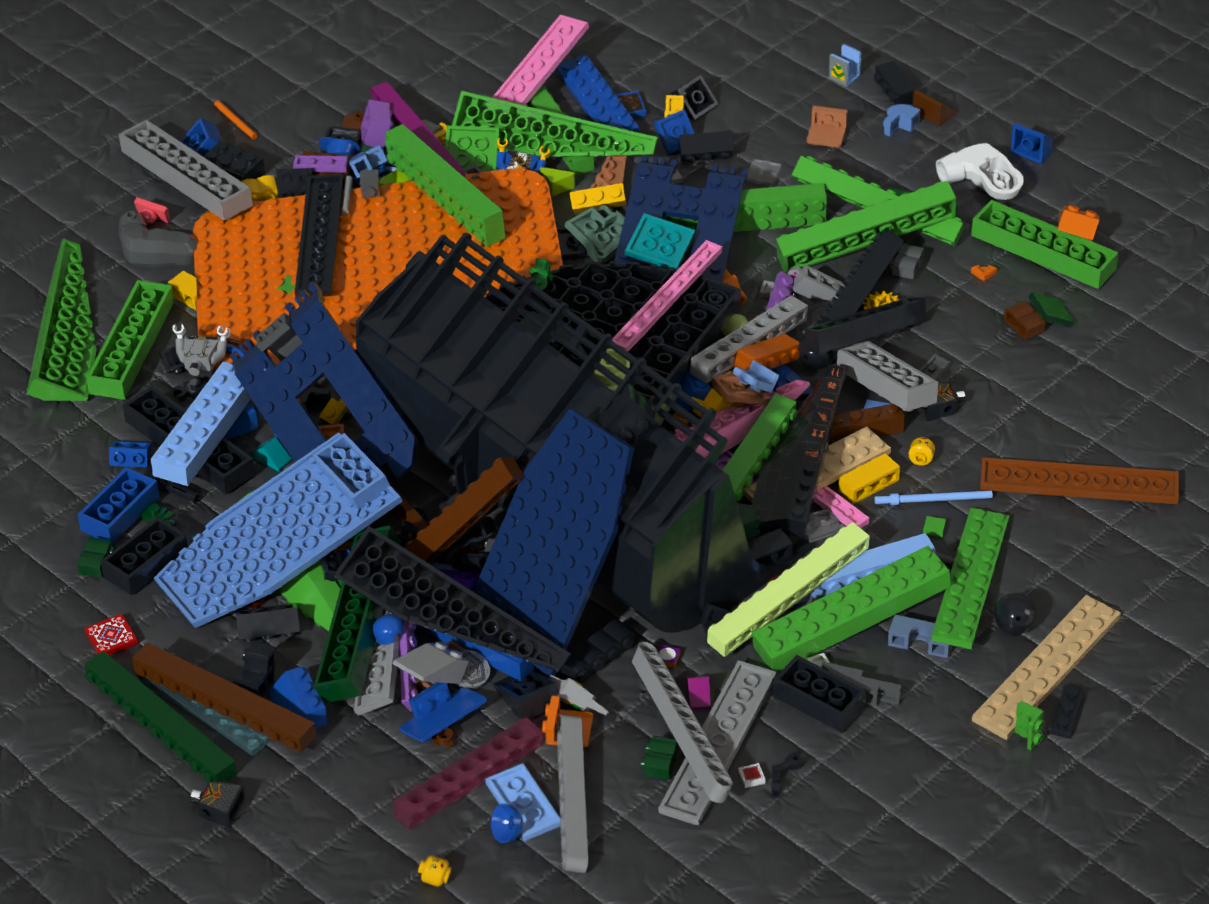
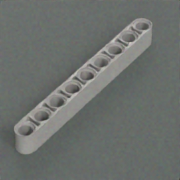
[557,715,588,873]

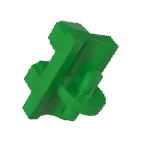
[529,258,553,290]

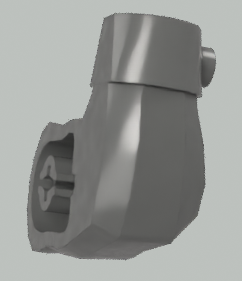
[119,211,199,268]

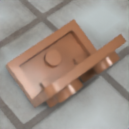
[807,106,848,148]

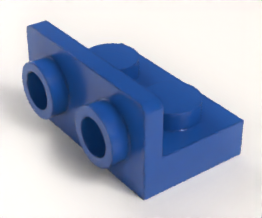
[109,441,152,468]

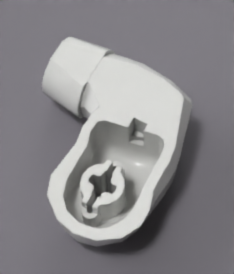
[936,143,1024,200]

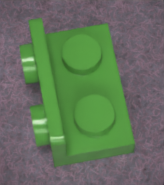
[1015,700,1044,750]

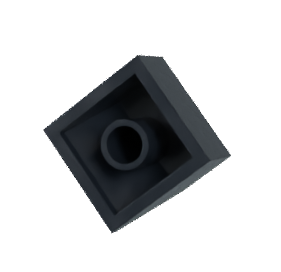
[668,74,718,120]

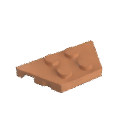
[713,371,769,405]

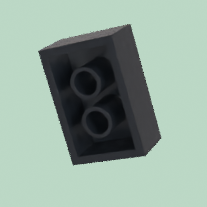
[203,141,265,182]

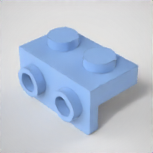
[732,361,779,393]

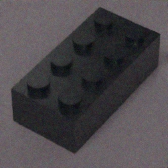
[101,517,188,596]
[773,655,866,733]

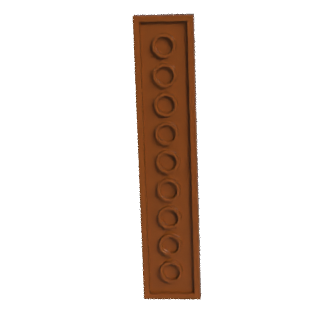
[980,457,1179,504]

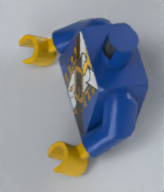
[496,138,551,174]

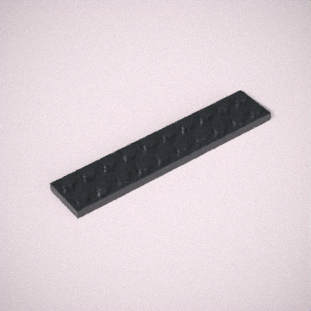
[295,174,344,297]

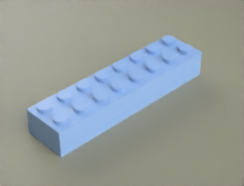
[151,361,251,486]

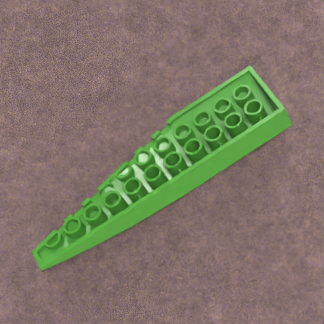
[452,91,658,157]
[26,238,97,401]

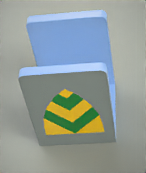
[829,44,861,87]

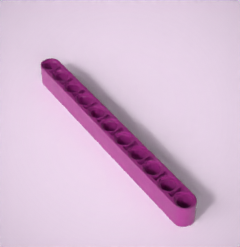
[370,81,466,178]

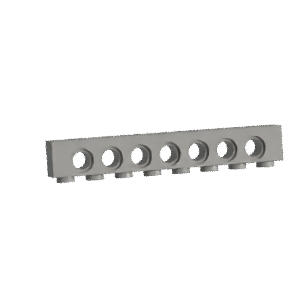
[690,295,808,384]

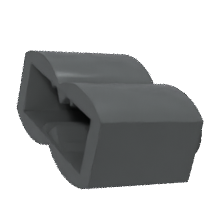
[890,243,924,279]

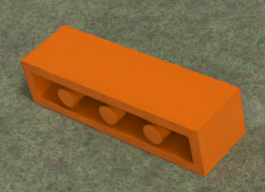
[734,334,799,370]

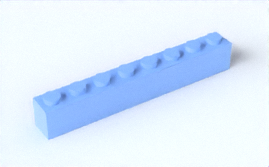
[778,533,936,605]

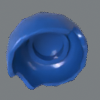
[373,614,404,645]

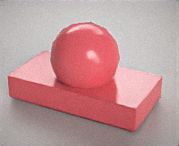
[134,198,171,225]

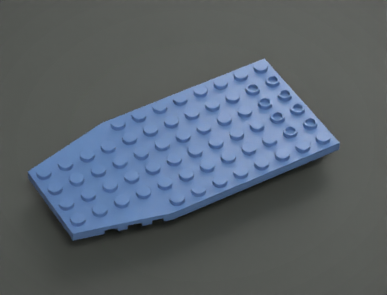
[154,433,403,628]

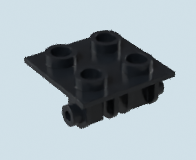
[276,168,312,198]

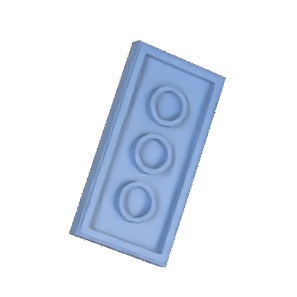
[485,763,560,841]

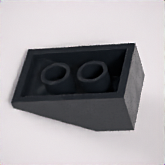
[493,670,561,721]

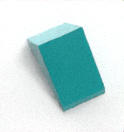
[250,437,292,472]

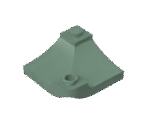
[565,204,625,263]

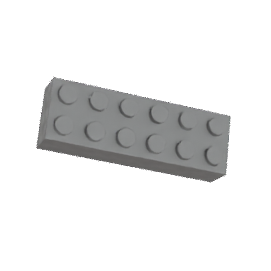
[837,341,938,411]

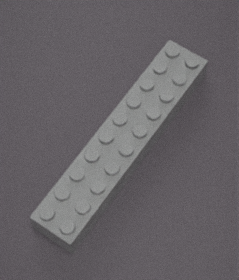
[118,120,253,221]

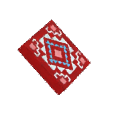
[84,614,138,655]

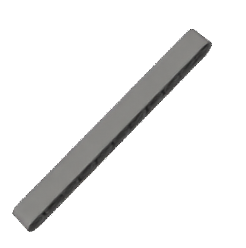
[632,642,733,803]

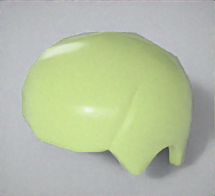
[721,314,748,336]

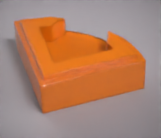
[971,265,997,281]

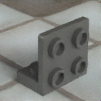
[256,312,302,361]

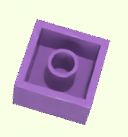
[361,100,393,150]

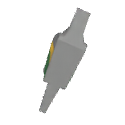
[548,675,609,716]

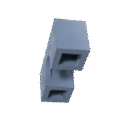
[888,615,952,658]

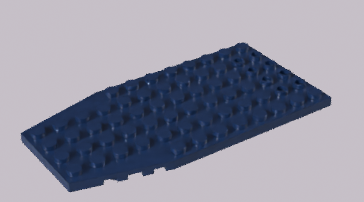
[473,408,634,676]

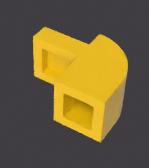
[664,95,684,118]
[691,388,735,419]

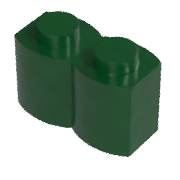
[77,537,116,578]
[641,736,678,780]

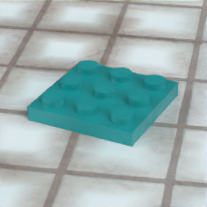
[625,213,695,271]

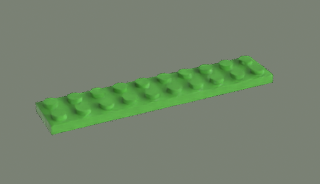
[931,508,1009,650]

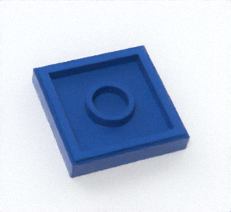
[654,109,695,155]

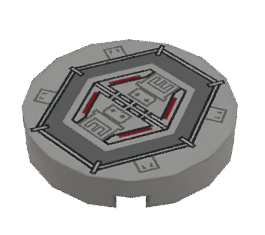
[456,650,490,690]

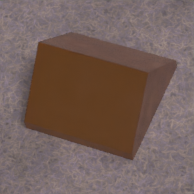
[913,90,956,126]

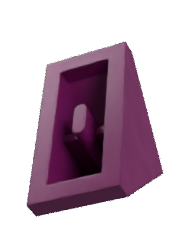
[686,675,711,710]

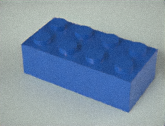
[78,467,160,544]

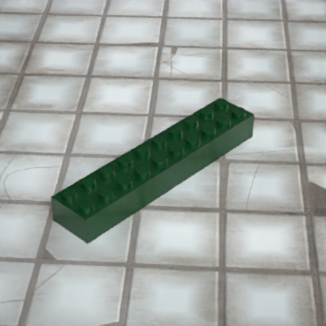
[313,525,402,703]

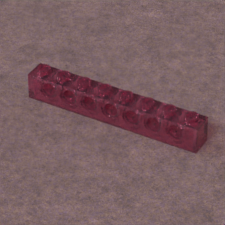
[393,717,543,831]

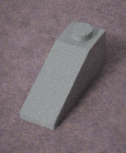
[793,265,844,300]

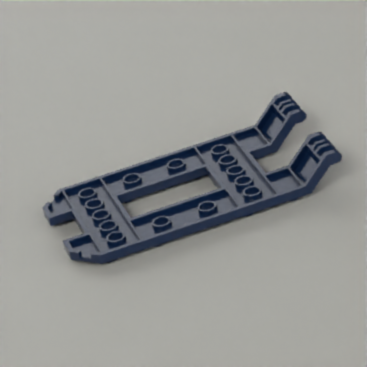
[614,155,748,282]
[230,281,418,478]

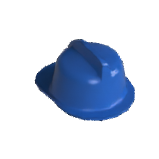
[318,137,360,156]

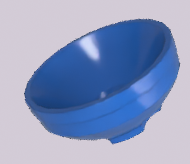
[491,803,523,843]

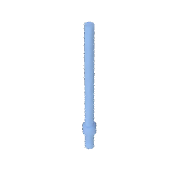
[874,490,992,505]

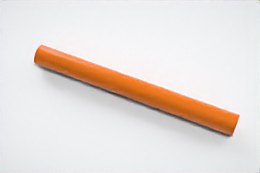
[214,100,257,140]

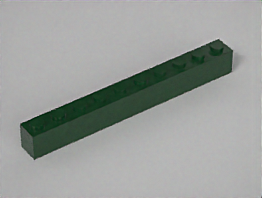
[84,651,237,783]

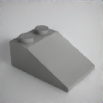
[393,641,469,684]

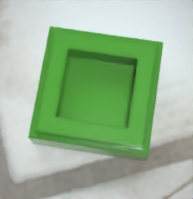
[923,516,946,538]

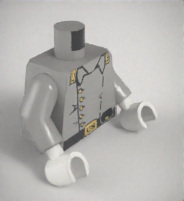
[173,324,231,376]

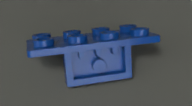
[399,682,487,742]

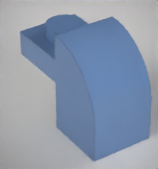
[883,104,920,137]
[349,145,388,178]

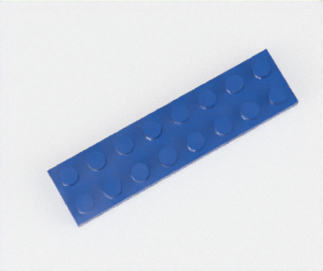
[555,54,639,133]

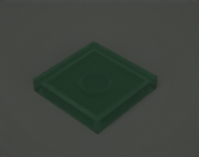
[1028,292,1075,327]

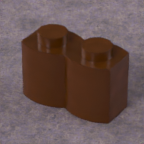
[1004,301,1046,340]

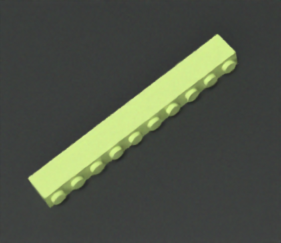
[707,522,870,657]

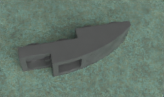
[822,662,902,707]

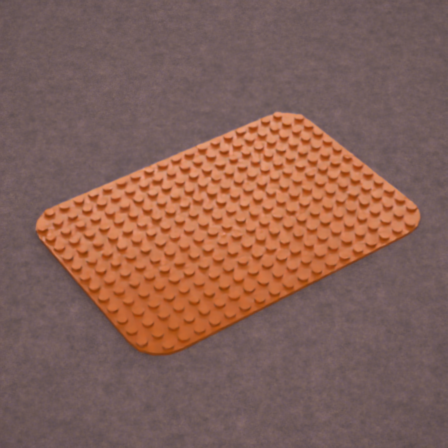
[193,167,563,370]

